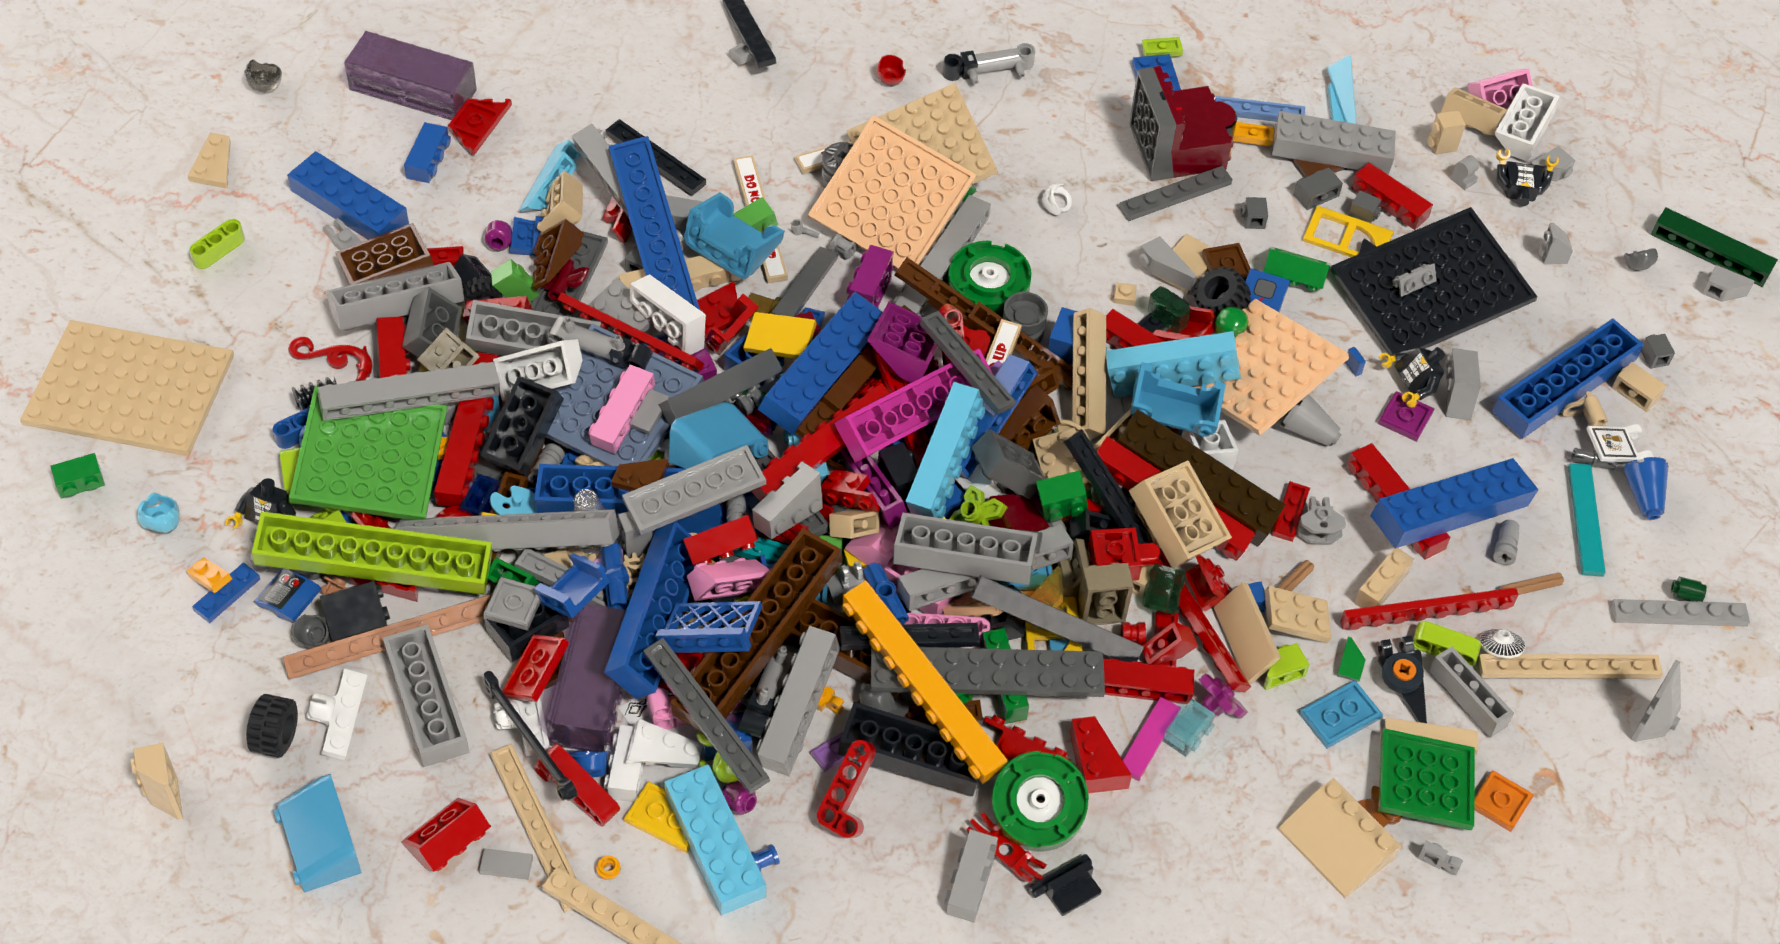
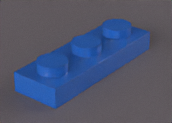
[192,562,260,624]

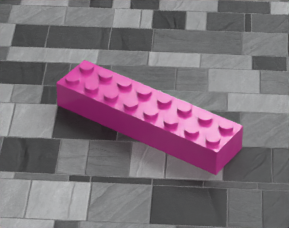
[834,348,993,463]

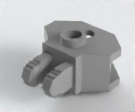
[1297,496,1346,544]
[827,561,865,605]

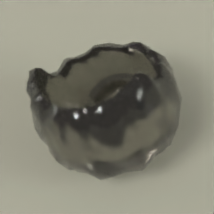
[244,59,282,93]

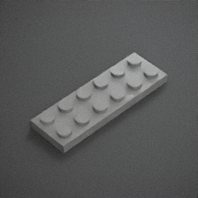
[622,445,766,535]

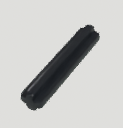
[1028,854,1092,898]

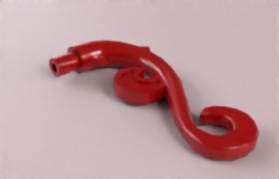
[288,337,373,381]

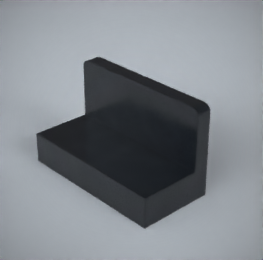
[454,254,492,289]
[1046,861,1102,916]

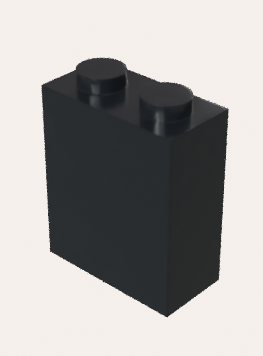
[320,580,390,641]

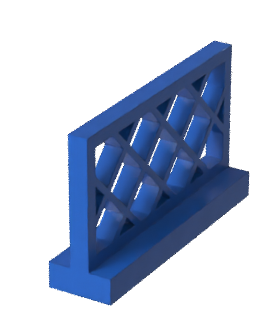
[656,601,763,653]

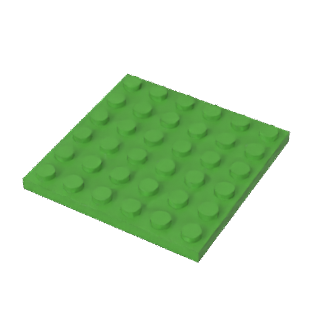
[289,386,447,520]

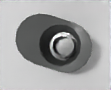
[857,683,909,716]

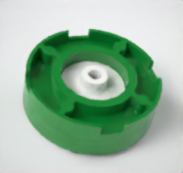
[948,240,1032,318]
[992,751,1089,852]

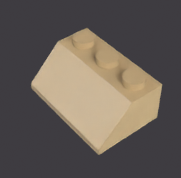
[130,743,183,820]

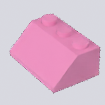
[1468,69,1533,110]
[845,512,910,569]
[687,558,770,601]

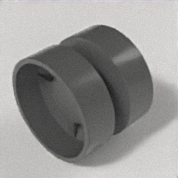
[1003,292,1048,343]

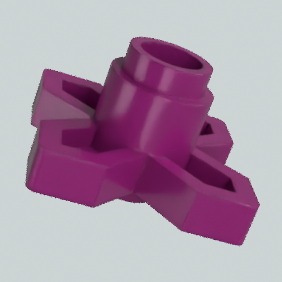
[1198,673,1248,718]

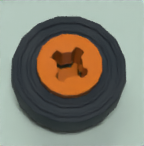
[1382,653,1424,694]

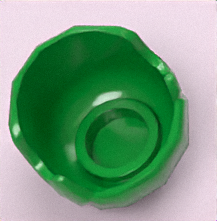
[1215,307,1249,337]

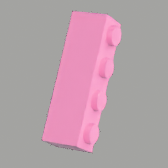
[589,365,656,454]

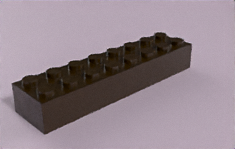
[1116,409,1286,547]

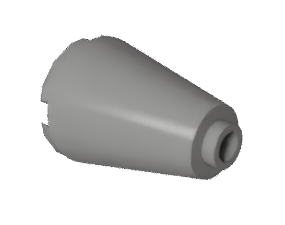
[1280,394,1342,446]

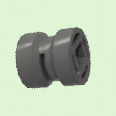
[735,387,764,416]

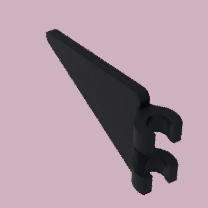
[1377,635,1427,723]

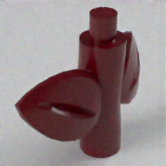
[542,259,589,301]

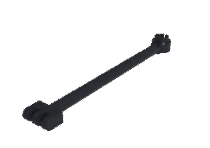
[484,671,578,801]

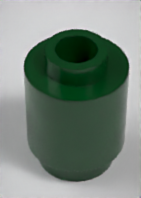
[1671,576,1707,602]

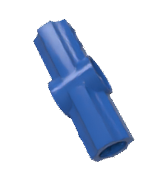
[600,543,629,612]
[863,562,909,624]

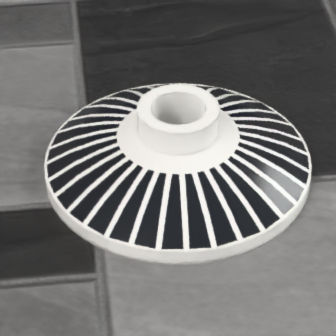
[1479,629,1526,658]

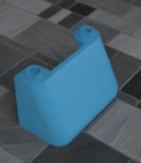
[684,192,785,279]
[1131,362,1226,437]
[669,402,769,469]
[274,774,362,893]

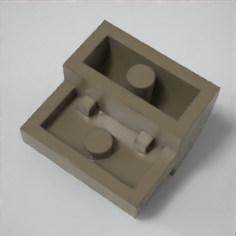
[417,327,480,371]
[1051,539,1090,598]

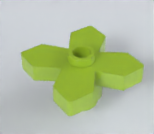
[949,485,1007,526]

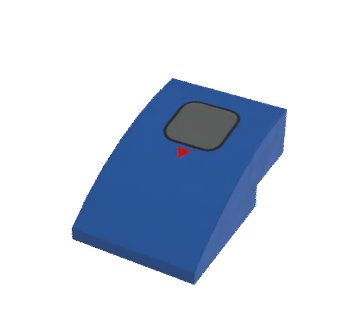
[1246,268,1290,313]

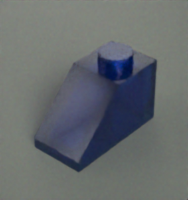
[459,473,500,516]

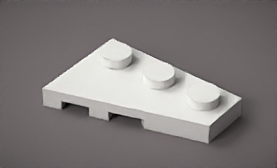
[625,719,703,768]

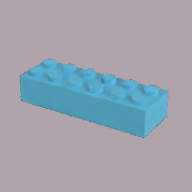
[1106,331,1241,398]
[906,382,985,518]
[664,764,766,916]

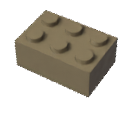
[1077,563,1134,625]

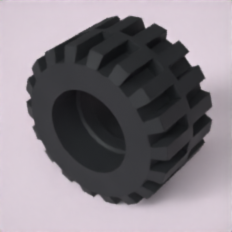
[1193,266,1251,319]
[246,694,298,758]

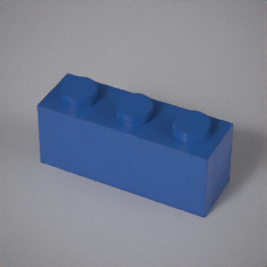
[404,122,451,183]

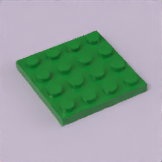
[1378,728,1475,831]

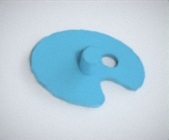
[490,486,536,515]

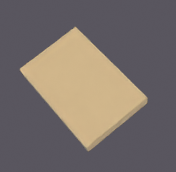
[1153,234,1212,294]

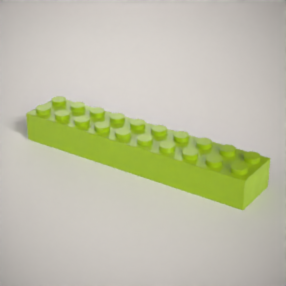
[252,512,492,595]

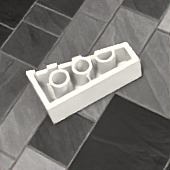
[630,274,706,355]

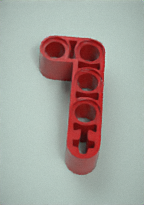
[817,740,876,838]
[534,744,620,827]

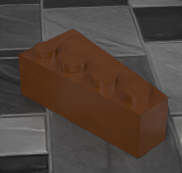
[999,384,1061,450]

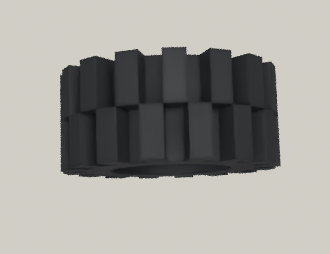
[463,276,503,304]

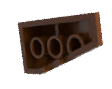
[532,219,584,290]

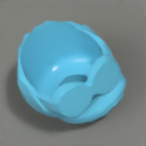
[138,493,180,533]

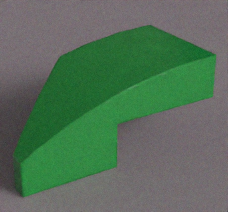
[1337,636,1366,682]

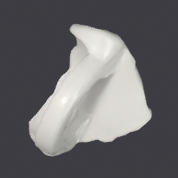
[1042,183,1072,215]

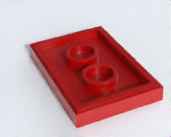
[502,635,569,702]

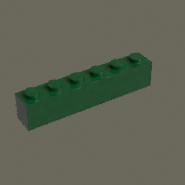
[1651,207,1778,288]

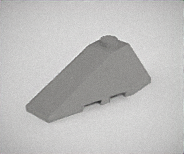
[1631,660,1681,742]

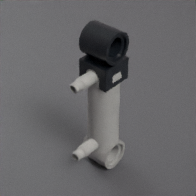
[943,43,1035,84]
[548,317,653,370]
[738,646,795,738]

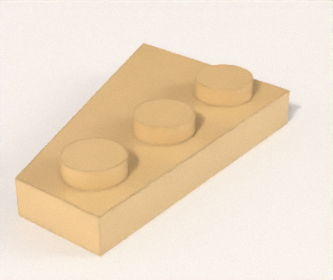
[188,132,231,189]

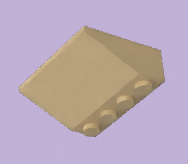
[1129,461,1232,569]
[1278,778,1401,898]

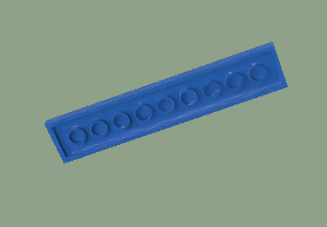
[609,136,700,310]

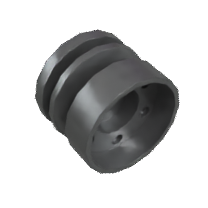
[822,142,854,189]

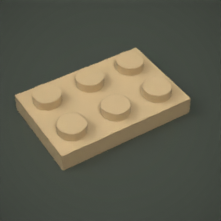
[1033,428,1089,484]
[1264,586,1332,643]

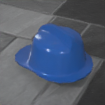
[566,750,612,778]

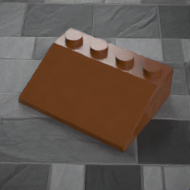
[335,223,434,285]

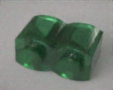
[1148,286,1191,333]
[1143,563,1186,615]

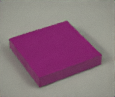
[1378,391,1435,442]

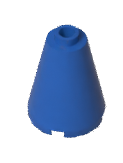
[1624,457,1669,520]

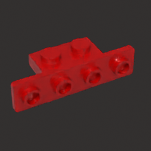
[602,196,632,243]
[821,469,880,512]
[984,715,1071,761]

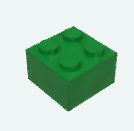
[1036,470,1088,522]

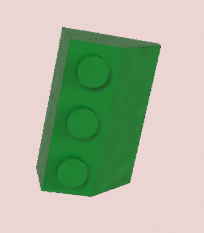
[1263,247,1331,291]

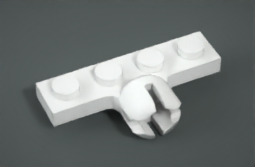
[307,669,367,760]
[494,672,550,756]

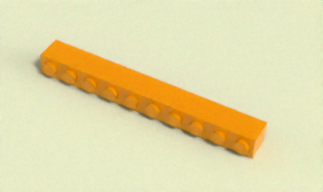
[842,580,1007,784]

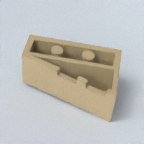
[537,171,583,232]

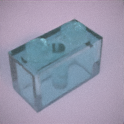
[1163,699,1215,757]

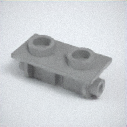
[1393,263,1436,297]

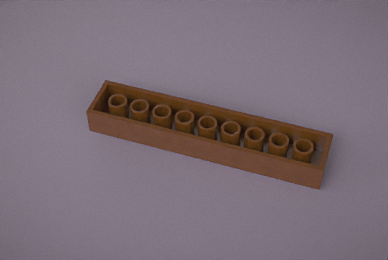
[670,528,842,734]

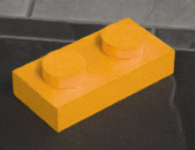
[1233,122,1274,147]
[186,557,232,593]

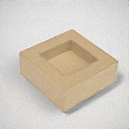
[1114,282,1137,306]

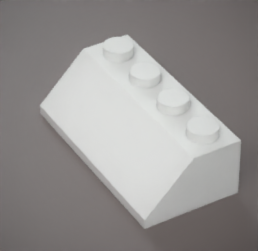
[1495,83,1560,161]
[493,339,583,401]

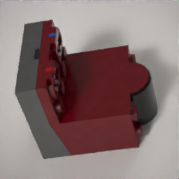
[1129,66,1238,181]

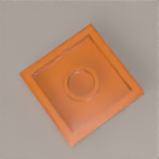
[1475,770,1534,832]

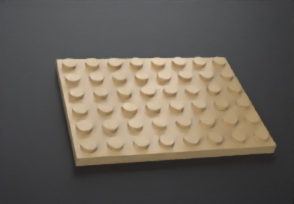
[20,320,234,457]

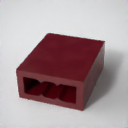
[988,494,1050,532]

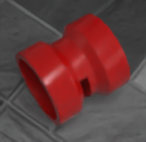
[1120,622,1146,645]

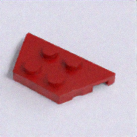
[448,99,512,155]
[697,282,737,339]

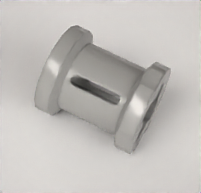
[830,233,857,259]

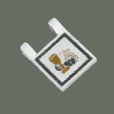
[1586,424,1654,463]

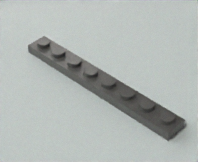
[643,638,770,794]

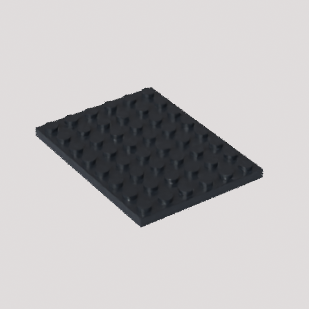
[1330,207,1538,356]

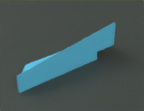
[1328,55,1356,124]
[519,140,581,212]

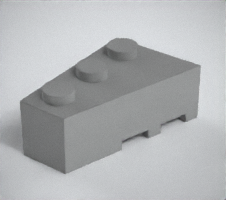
[1445,348,1481,421]
[944,829,998,922]

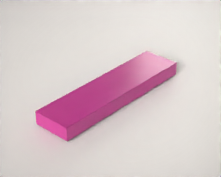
[1123,697,1181,781]

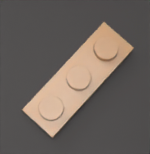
[943,597,1003,617]

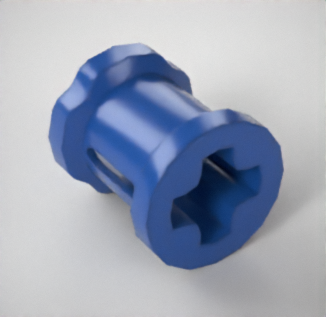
[751,844,780,872]

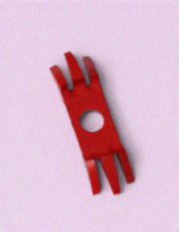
[966,812,1047,883]

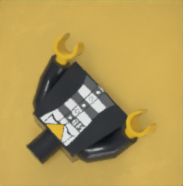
[1496,149,1559,206]
[1379,347,1445,408]
[225,478,296,529]

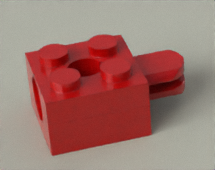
[1088,528,1160,580]

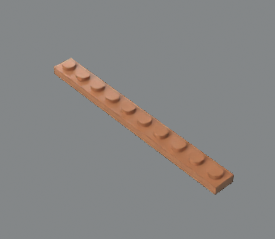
[283,593,493,679]

